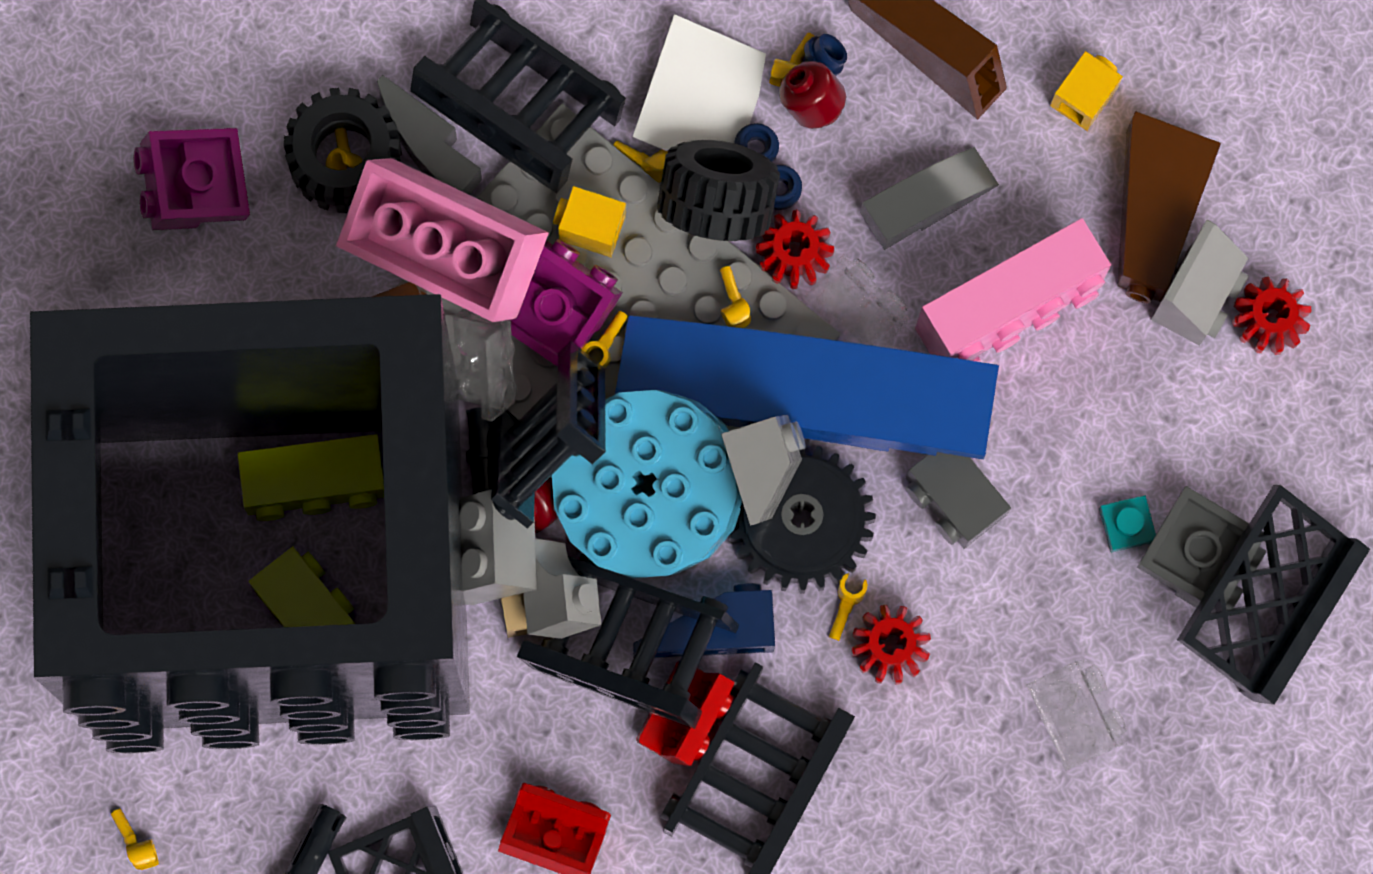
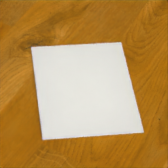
[633,14,766,151]

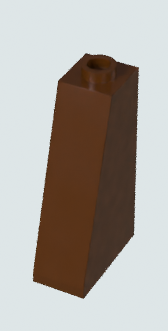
[848,0,1007,120]
[1117,111,1221,304]

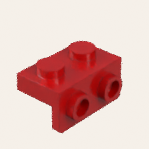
[636,660,735,766]
[498,783,611,874]

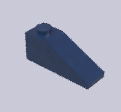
[633,583,775,658]

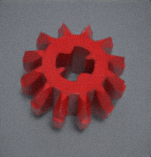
[756,209,834,290]
[1232,276,1312,355]
[851,604,931,685]

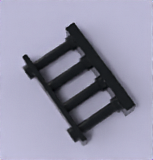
[410,0,626,194]
[491,340,606,529]
[517,554,739,729]
[660,662,855,874]

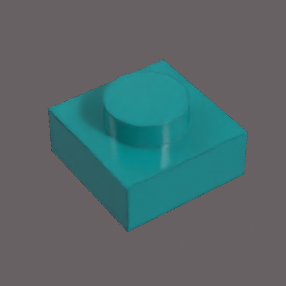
[1099,495,1156,553]

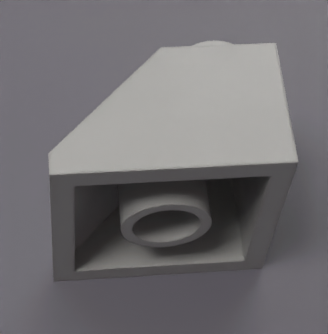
[1151,220,1249,346]
[721,415,806,526]
[460,489,537,605]

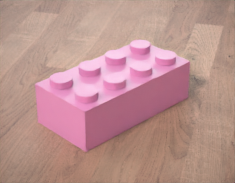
[336,158,549,322]
[915,218,1111,362]

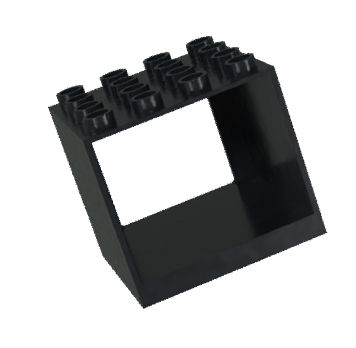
[30,294,470,754]

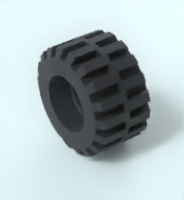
[283,87,402,213]
[657,140,780,241]

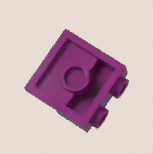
[133,128,250,230]
[493,239,623,367]

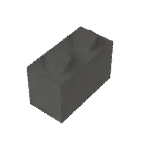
[906,452,1011,549]

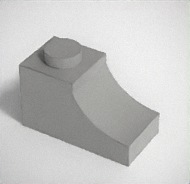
[523,538,601,639]

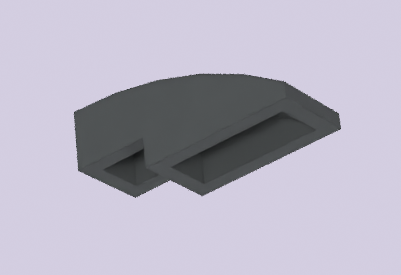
[377,75,482,195]
[860,147,999,250]

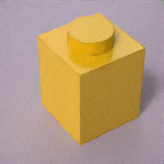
[1050,51,1123,131]
[553,186,626,258]

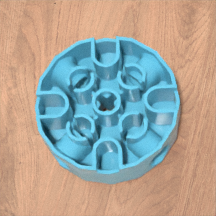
[552,390,742,578]

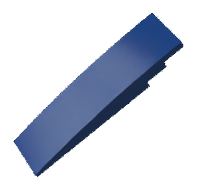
[615,316,999,460]

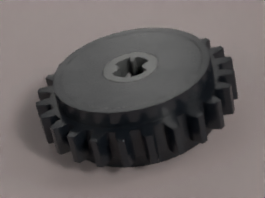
[729,446,876,594]

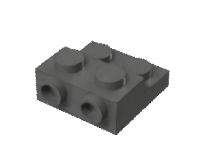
[1137,486,1267,613]

